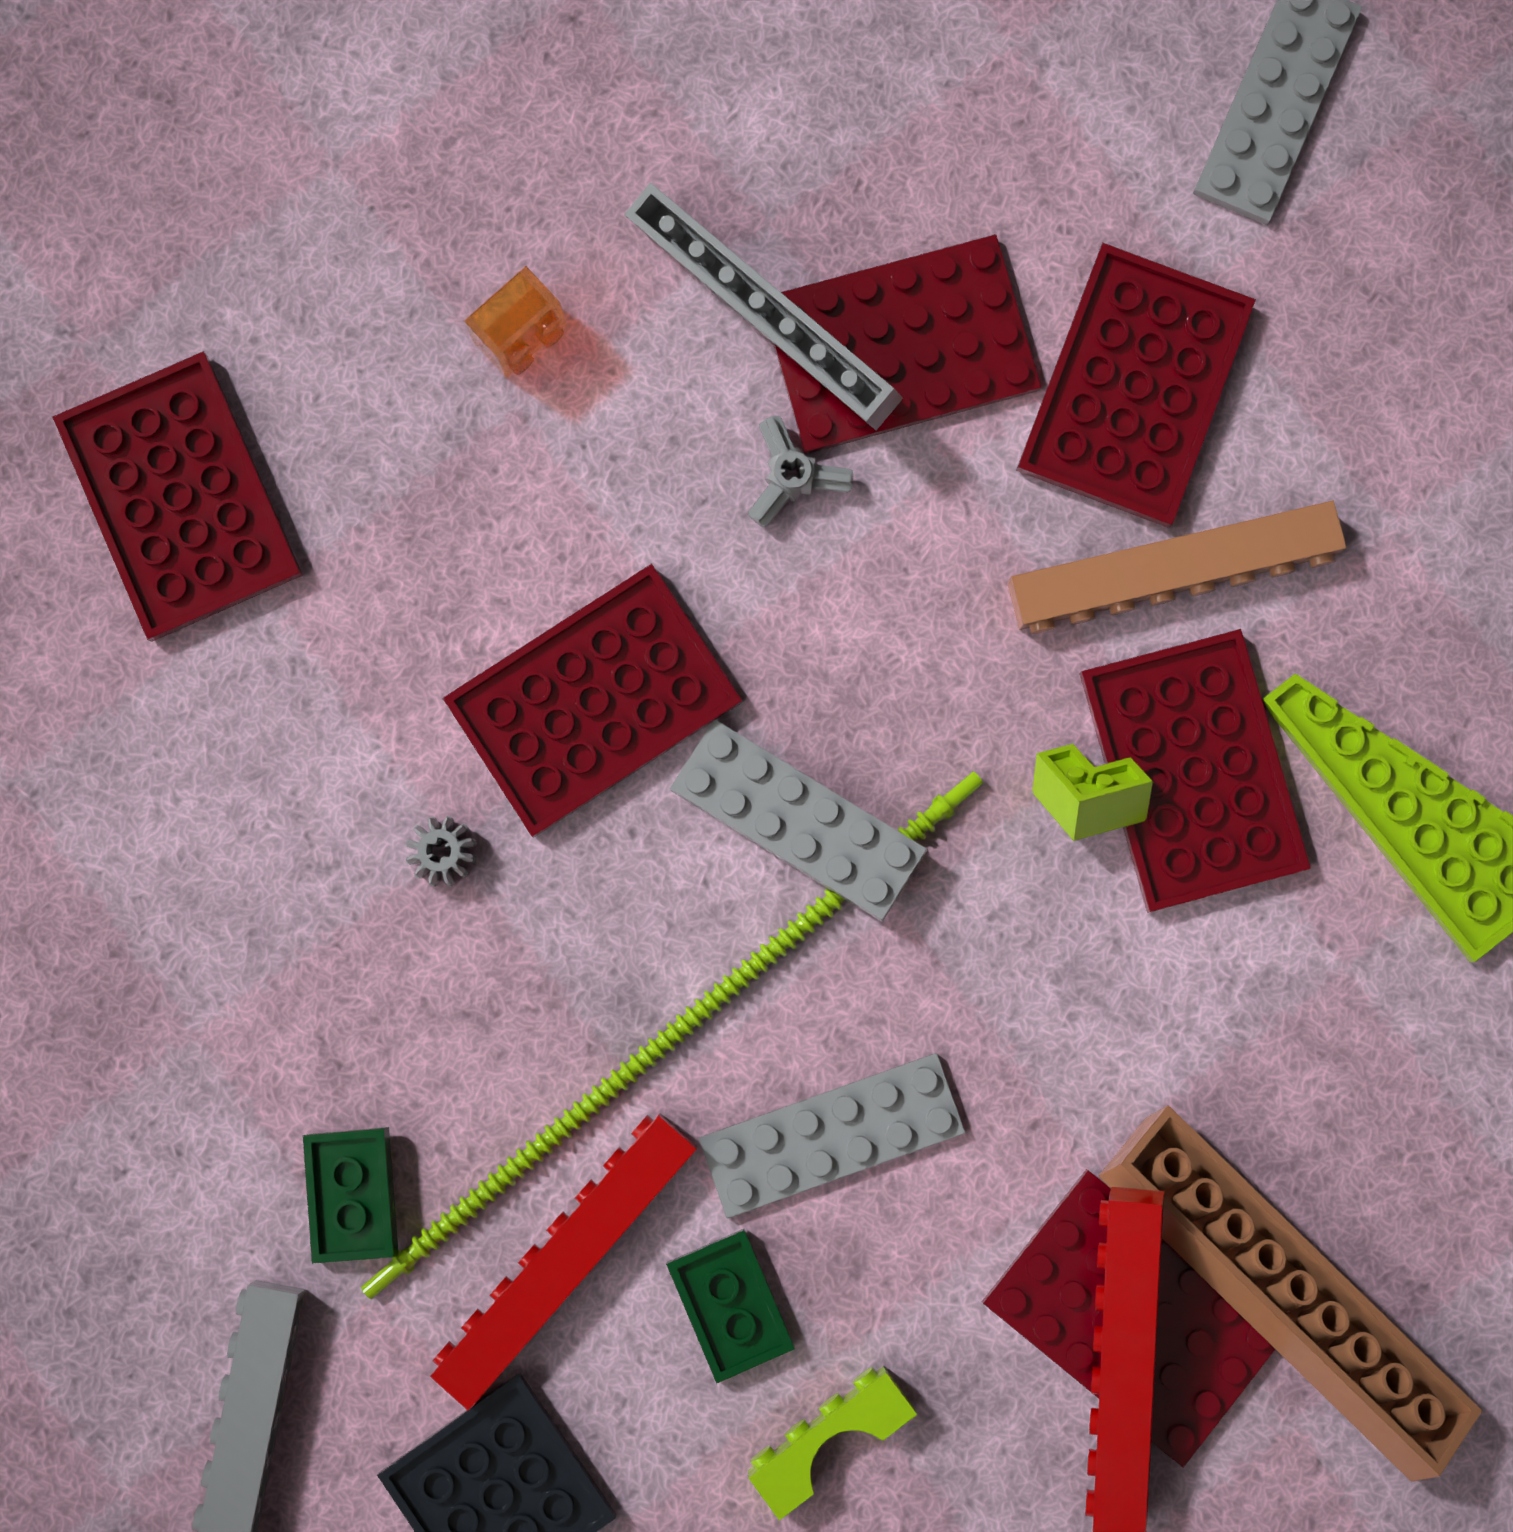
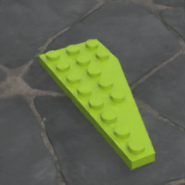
[1262,673,1513,962]

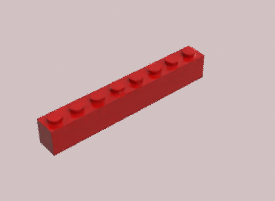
[430,1113,698,1411]
[1085,1186,1164,1532]

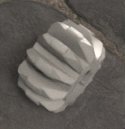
[406,816,477,887]

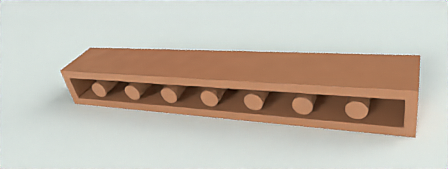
[1007,500,1346,634]

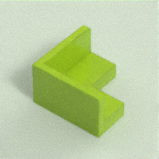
[1032,744,1153,841]

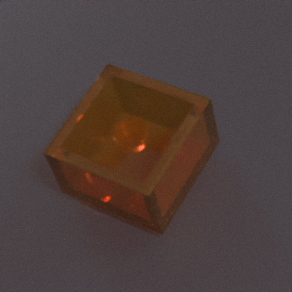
[464,266,566,378]

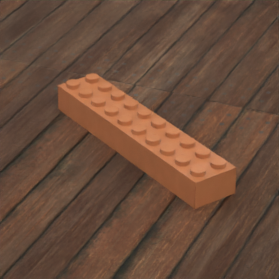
[1099,1105,1482,1482]

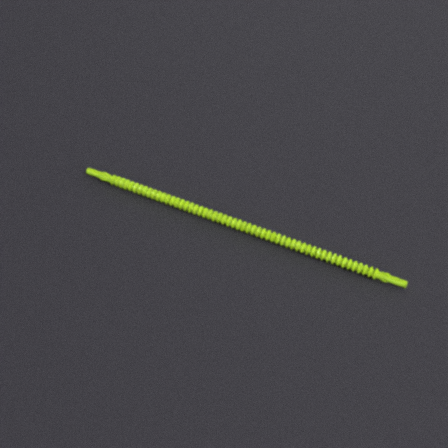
[361,771,984,1300]

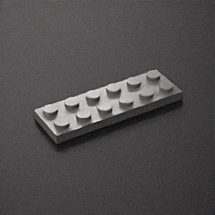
[1193,0,1362,225]
[670,720,927,922]
[699,1053,965,1219]

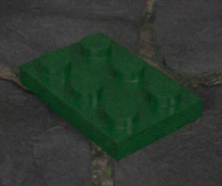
[303,1127,399,1264]
[666,1228,795,1384]

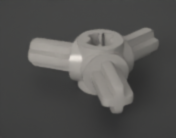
[748,416,853,527]

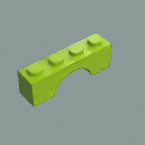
[748,1366,917,1521]

